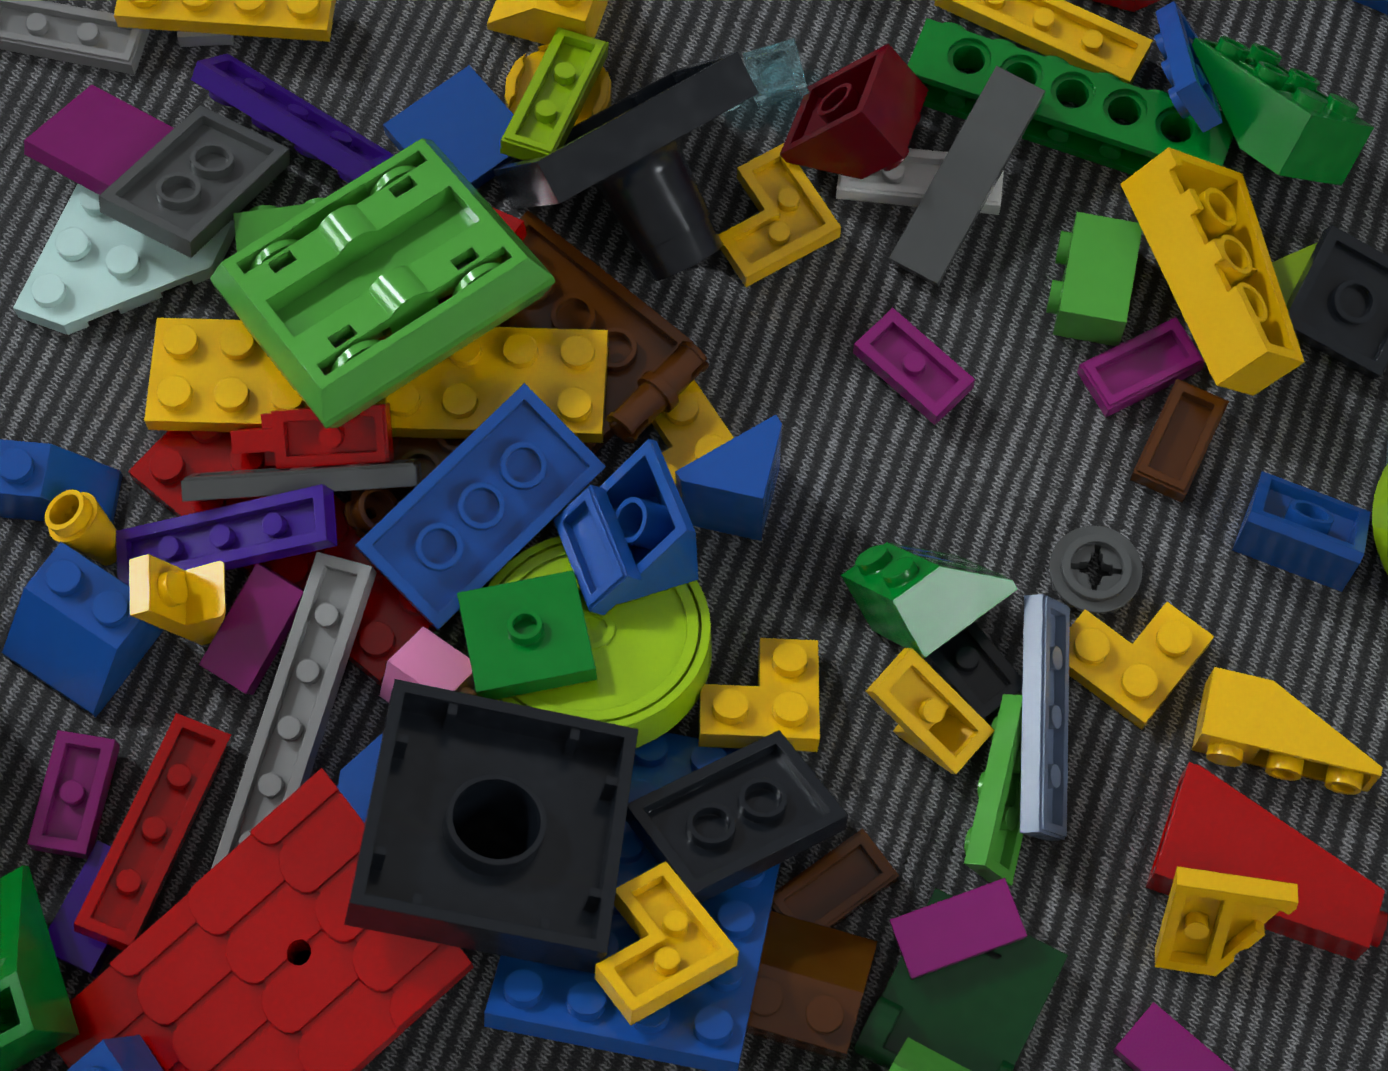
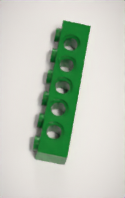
[908,18,1233,175]

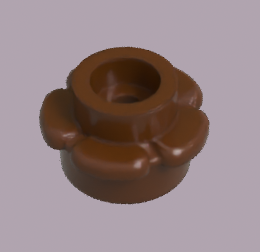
[344,488,398,539]

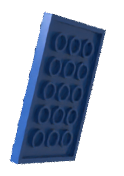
[484,733,780,1071]

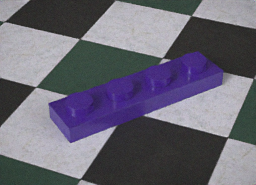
[191,53,394,183]
[116,484,337,587]

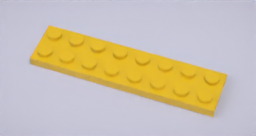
[144,318,609,443]

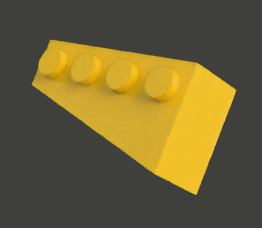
[1120,147,1305,396]

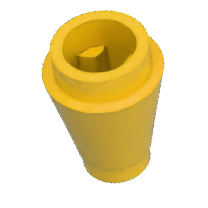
[44,489,118,566]

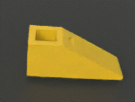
[1192,667,1383,795]

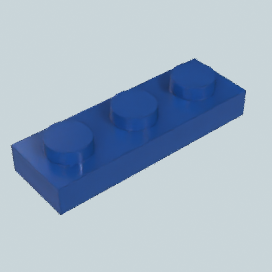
[1154,1,1223,133]

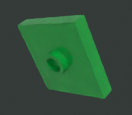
[457,570,597,700]

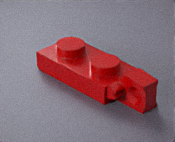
[230,403,394,469]

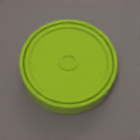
[488,536,712,748]

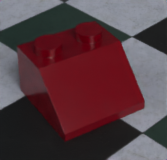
[780,43,928,179]

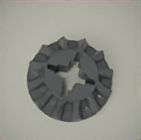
[1048,526,1142,615]

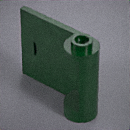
[853,888,1068,1071]

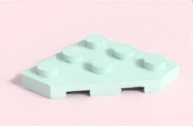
[13,184,235,335]

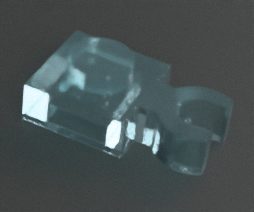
[726,38,810,112]

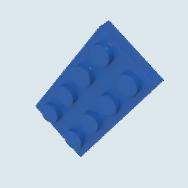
[355,383,606,631]

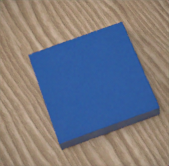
[383,65,514,190]

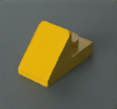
[129,554,226,645]
[865,648,995,774]

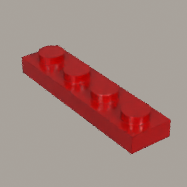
[74,713,231,950]

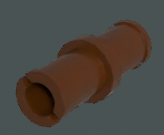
[606,341,709,444]

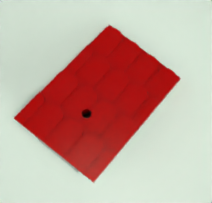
[55,768,474,1071]

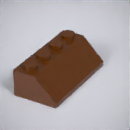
[746,911,878,1061]

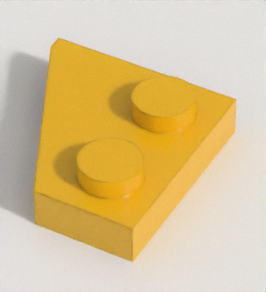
[1155,866,1298,976]

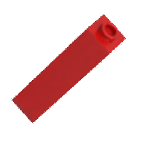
[1145,762,1388,961]

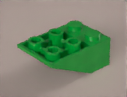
[1192,36,1374,186]
[0,865,80,1071]

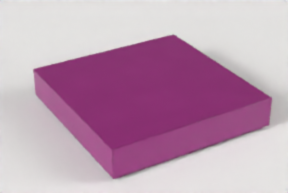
[24,85,174,195]

